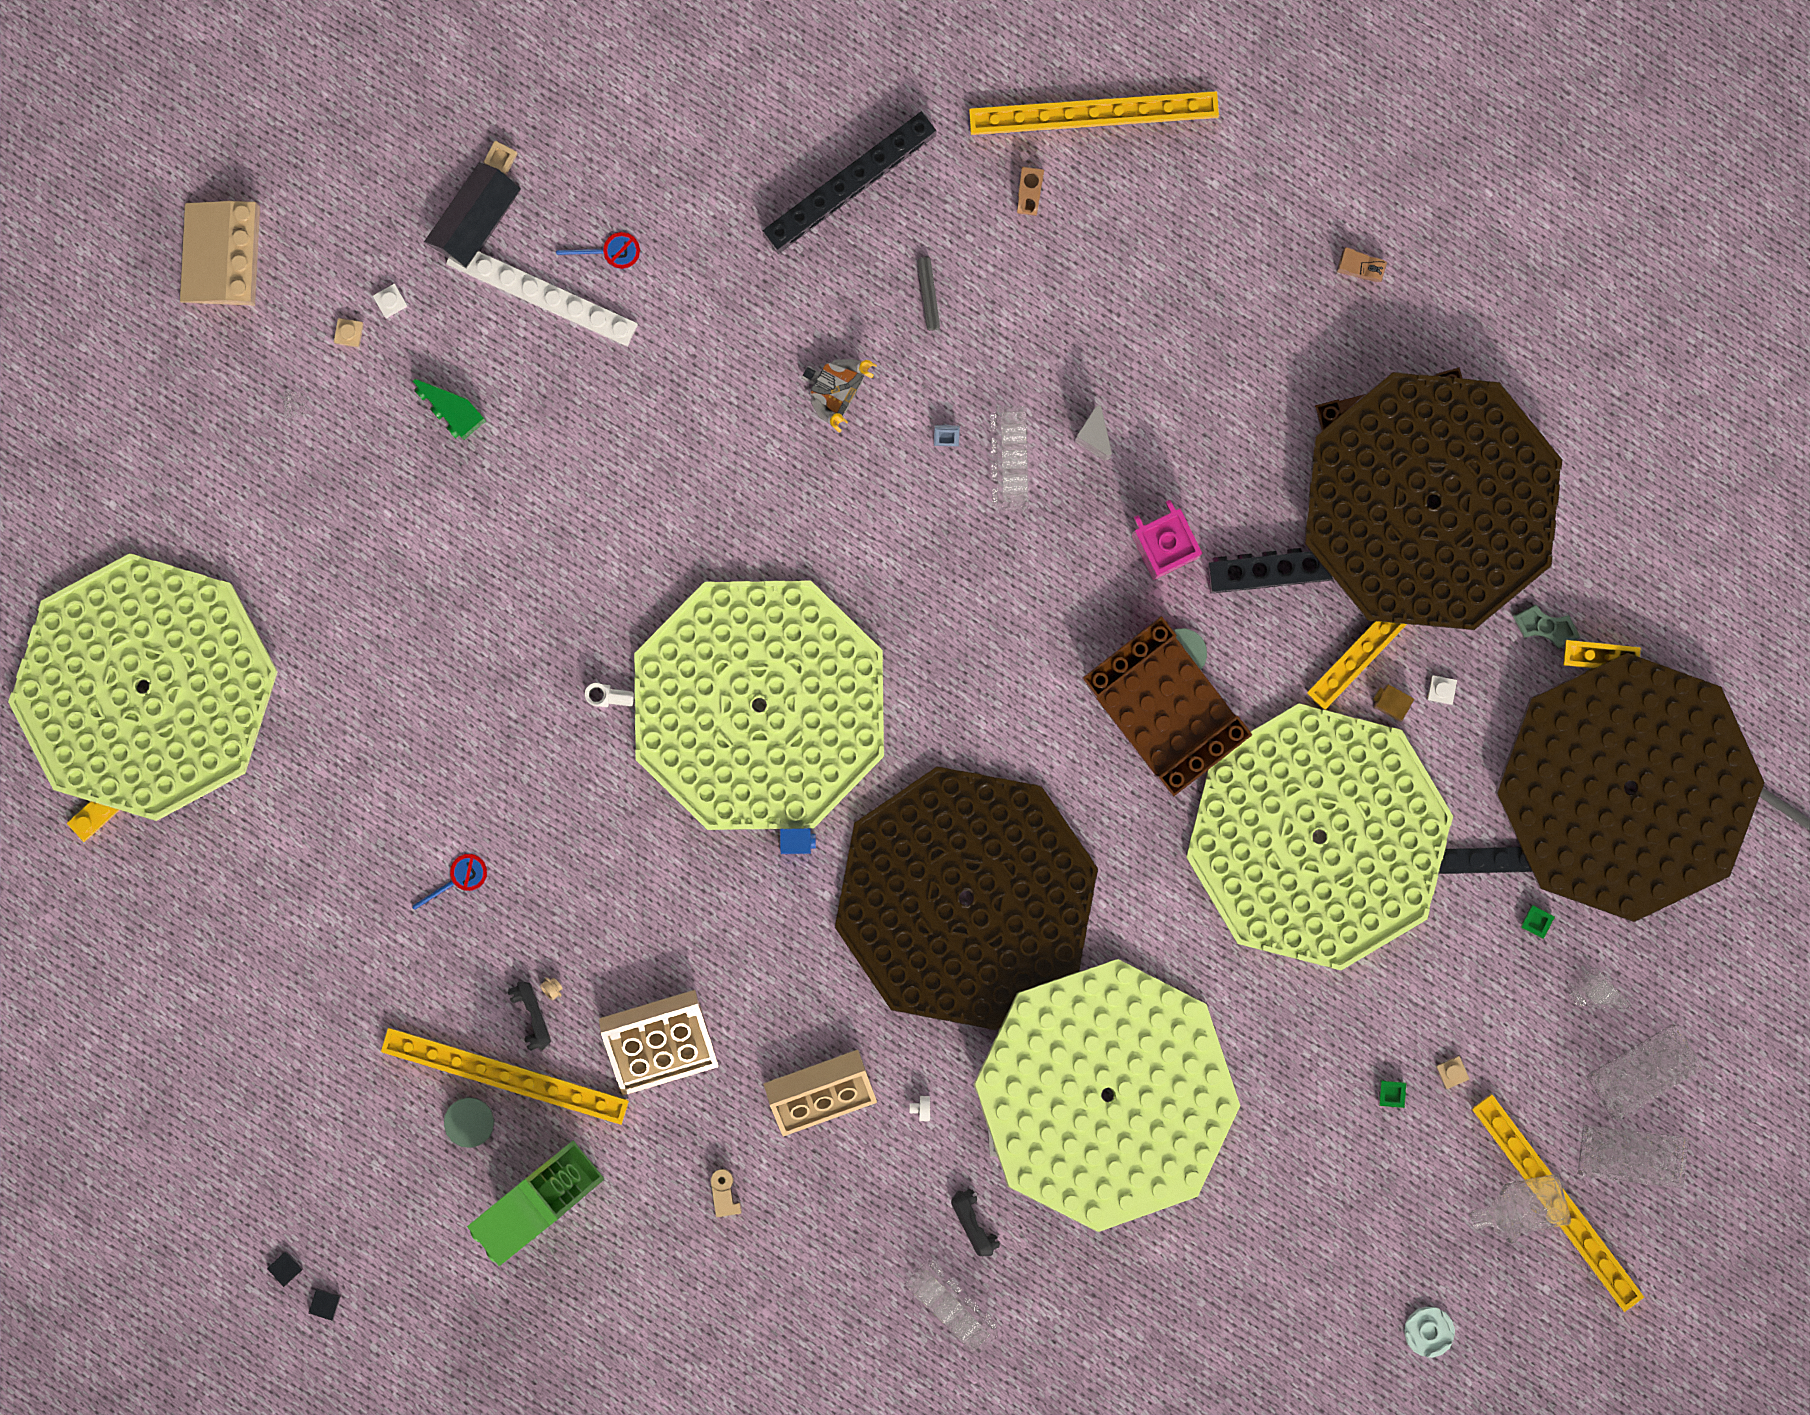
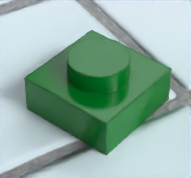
[1520,905,1555,939]
[1378,1080,1407,1108]

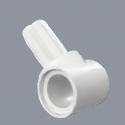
[585,683,634,707]

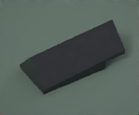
[424,162,521,269]

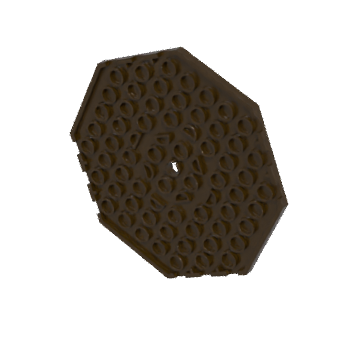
[1304,372,1563,630]
[1495,652,1765,922]
[834,766,1098,1030]

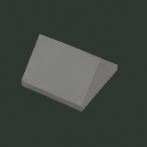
[1075,405,1112,461]

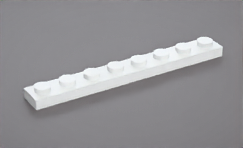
[446,251,638,347]

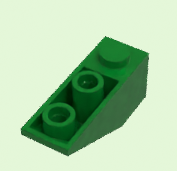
[413,379,486,440]

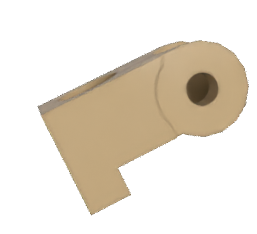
[711,1169,742,1217]

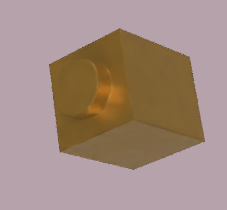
[1373,684,1415,722]

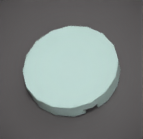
[1404,1306,1455,1358]

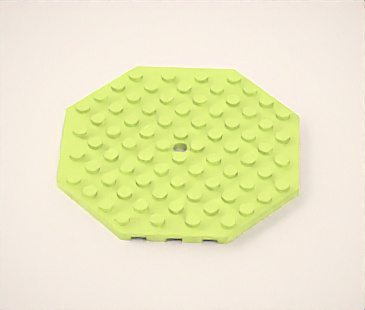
[8,553,278,821]
[634,581,884,830]
[1186,704,1453,970]
[973,959,1240,1232]

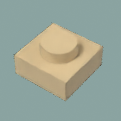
[483,141,518,175]
[334,318,364,348]
[1436,1056,1469,1089]

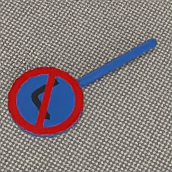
[556,232,640,269]
[412,854,487,910]

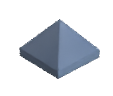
[934,424,960,446]

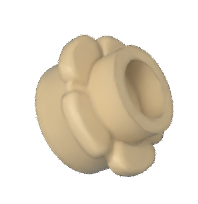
[540,977,563,1001]

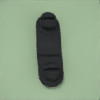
[508,981,551,1051]
[951,1188,1000,1256]

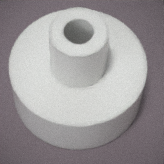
[910,1096,930,1121]

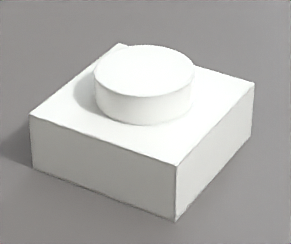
[373,284,407,318]
[1427,675,1457,705]

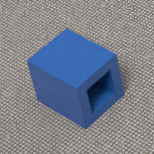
[780,828,816,854]

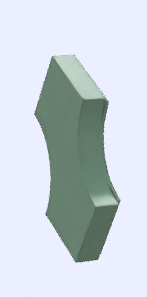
[1512,604,1580,649]

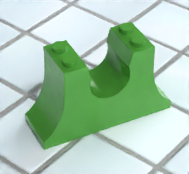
[467,1140,604,1266]

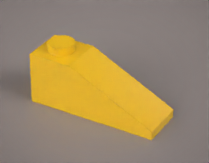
[1563,640,1641,668]

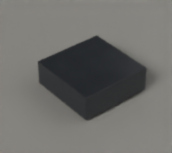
[267,1251,303,1287]
[308,1288,341,1321]

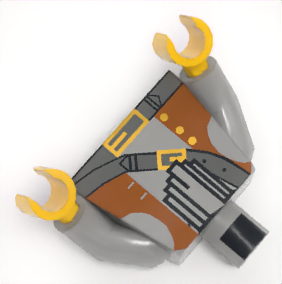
[802,359,877,432]

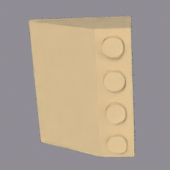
[180,201,260,306]
[599,990,719,1096]

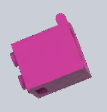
[1131,500,1203,580]

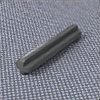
[917,257,940,331]

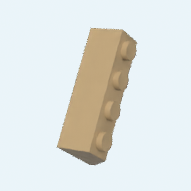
[763,1050,877,1136]

